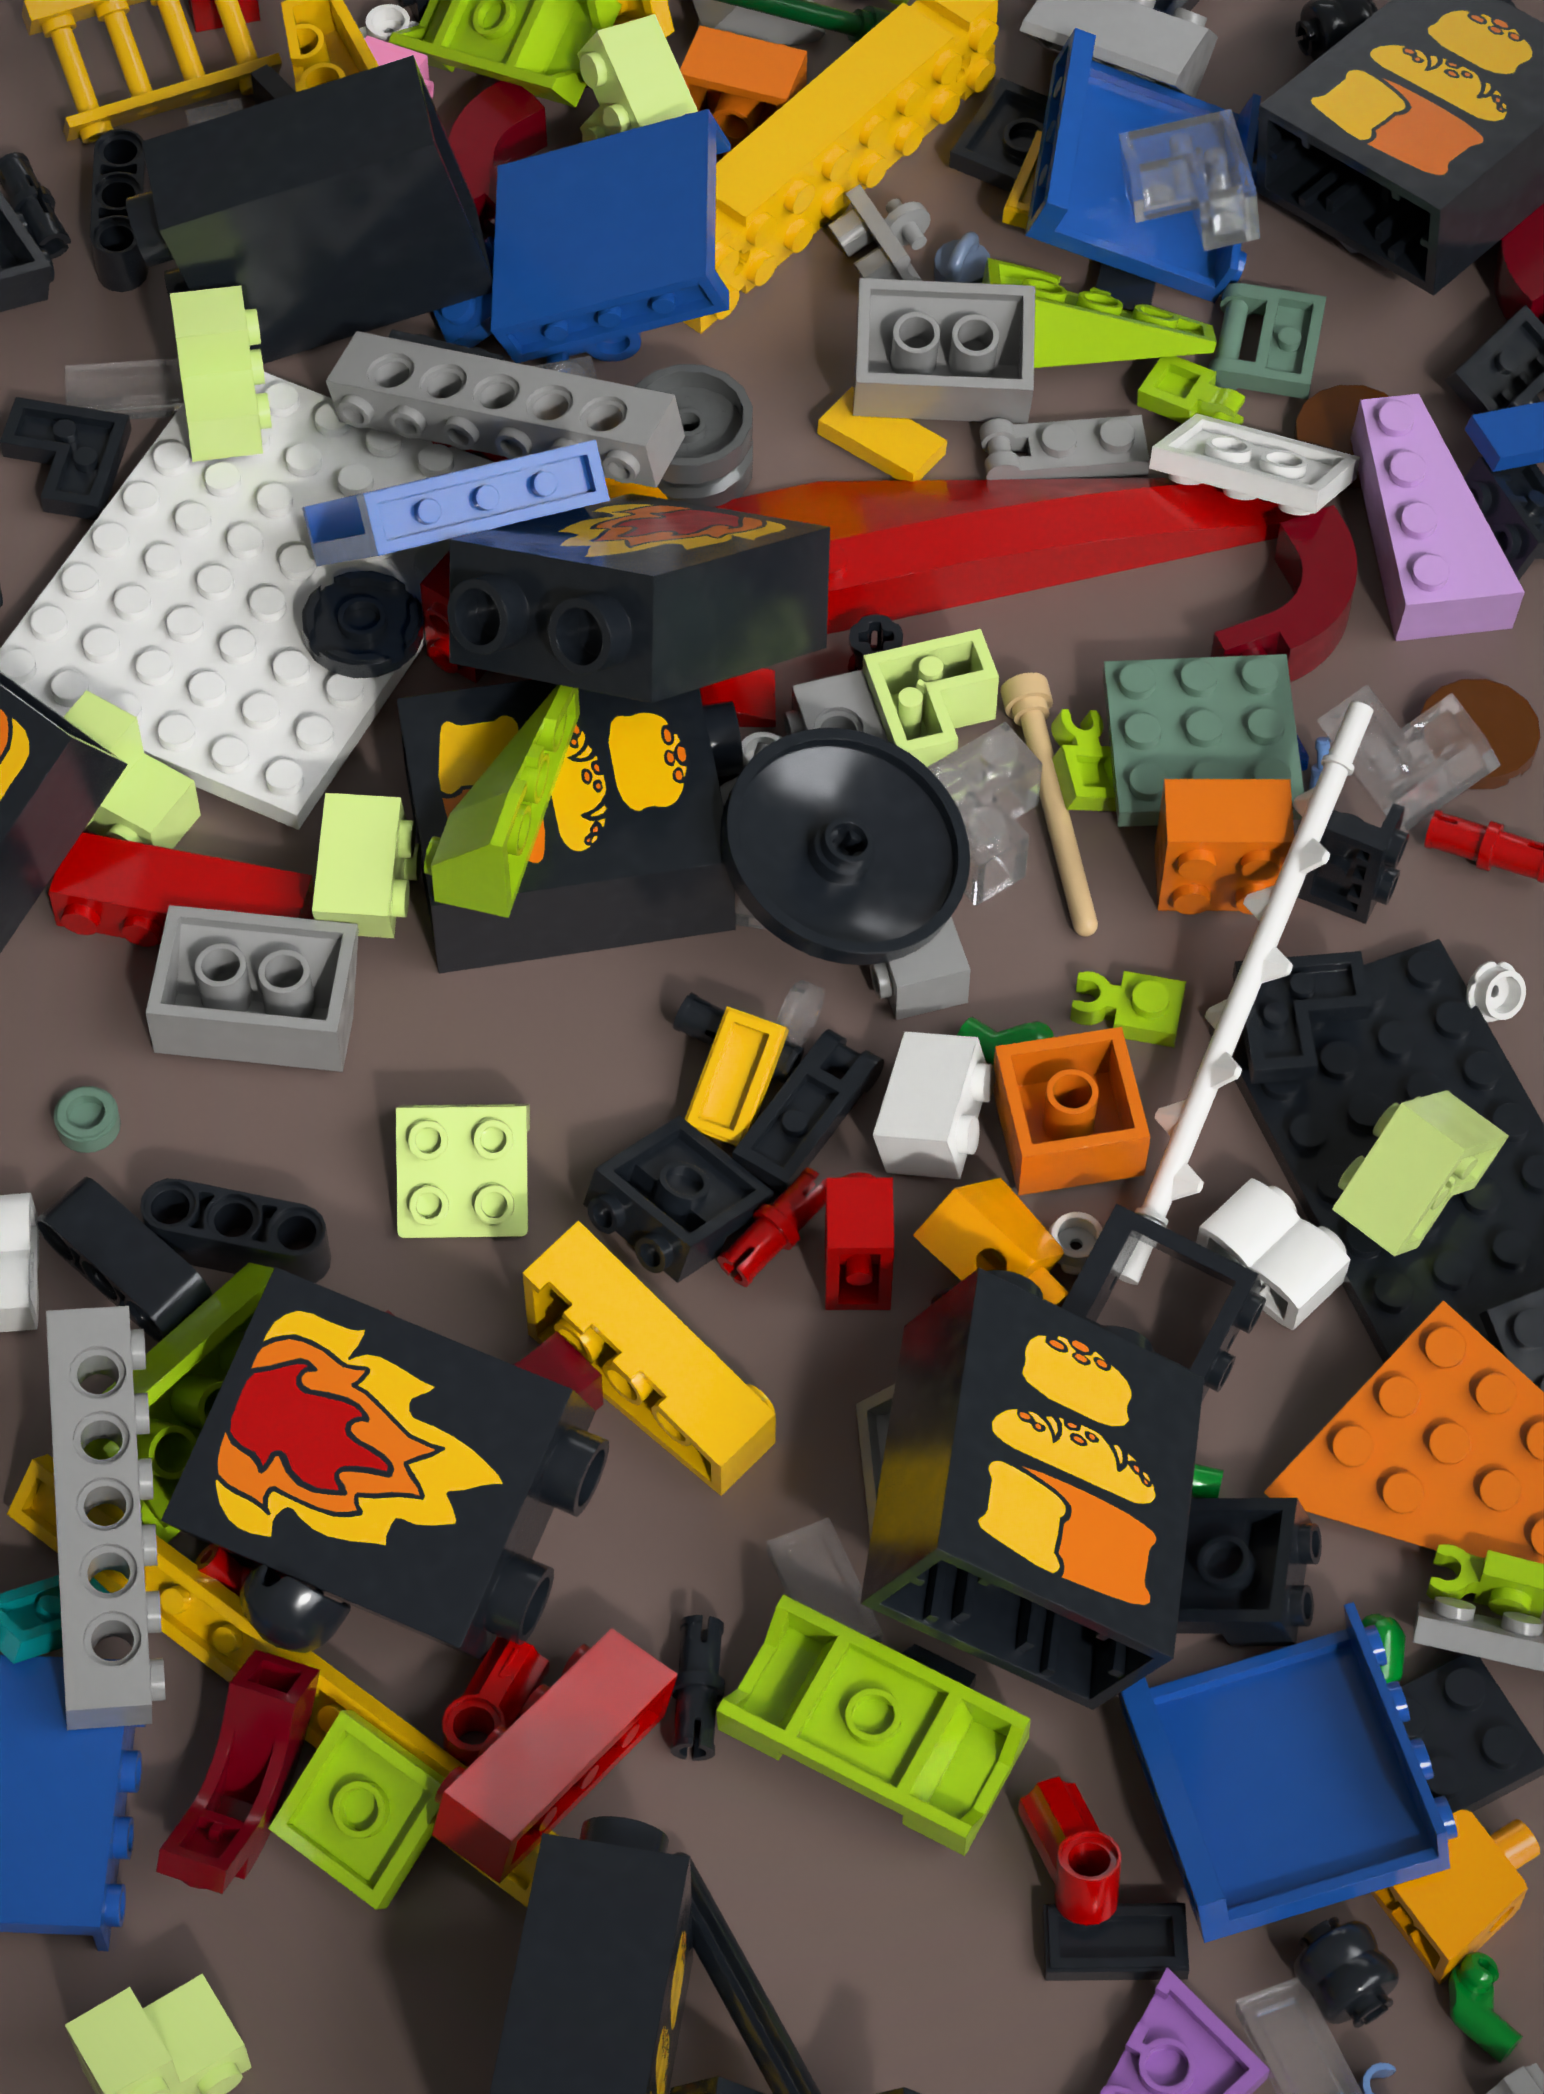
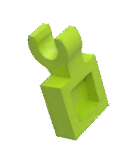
[1137,356,1245,425]
[1426,1544,1544,1619]

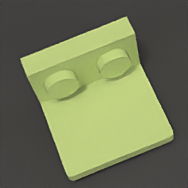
[396,1104,530,1238]

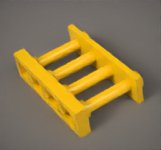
[22,0,282,144]

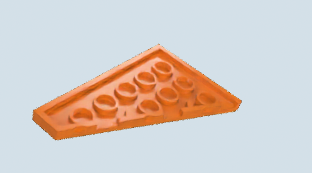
[1264,1300,1544,1564]

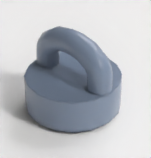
[934,231,990,283]

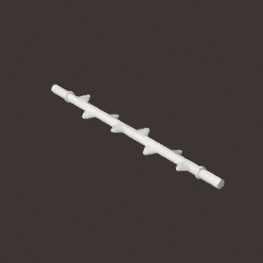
[1119,701,1374,1285]

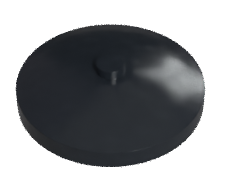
[720,728,970,965]

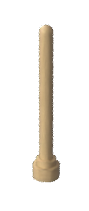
[1000,673,1098,937]

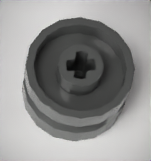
[634,364,753,507]

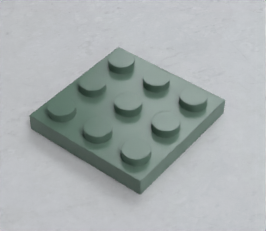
[1103,654,1304,827]

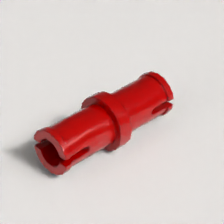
[1424,809,1544,884]
[717,1167,826,1287]

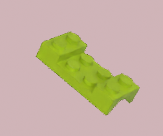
[388,0,622,108]
[716,1594,1031,1856]

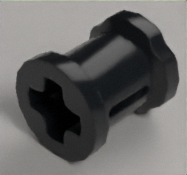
[848,614,903,673]

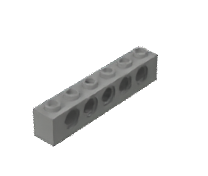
[326,331,685,488]
[783,669,971,1020]
[46,1306,166,1730]

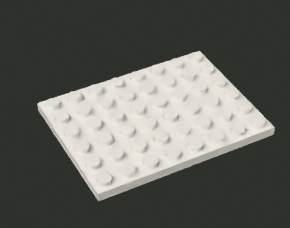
[0,372,494,830]

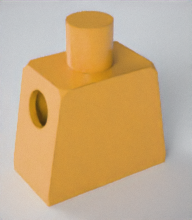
[913,1178,1069,1307]
[1371,1809,1540,1985]

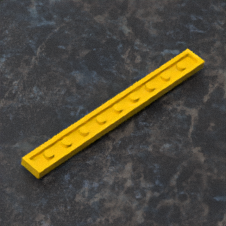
[7,1454,559,1907]

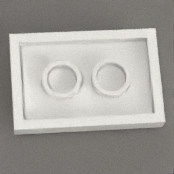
[1149,413,1360,516]

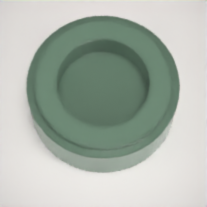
[54,1086,121,1153]

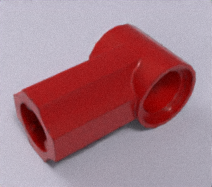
[442,1637,550,1767]
[1018,1776,1122,1926]

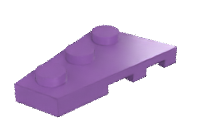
[1100,1967,1270,2094]

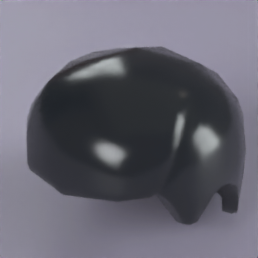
[240,1564,351,1653]

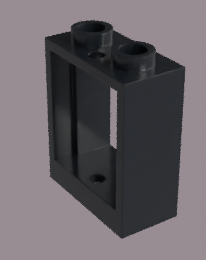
[1061,1203,1266,1401]

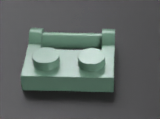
[1207,283,1327,400]

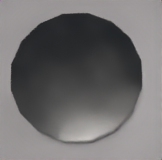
[302,571,424,678]

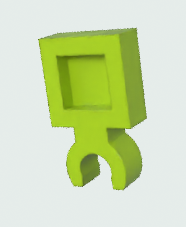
[1051,709,1116,811]
[1070,971,1186,1048]

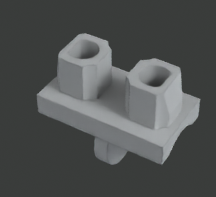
[828,184,931,281]

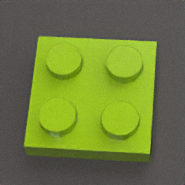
[268,1710,445,1910]

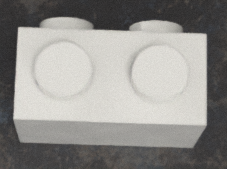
[873,1032,995,1179]

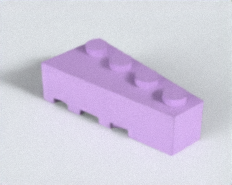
[1351,394,1525,641]

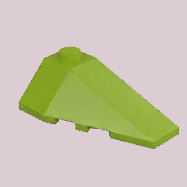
[982,258,1217,368]
[424,685,580,918]

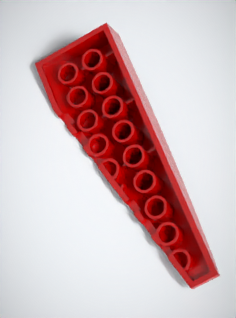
[715,478,1300,634]

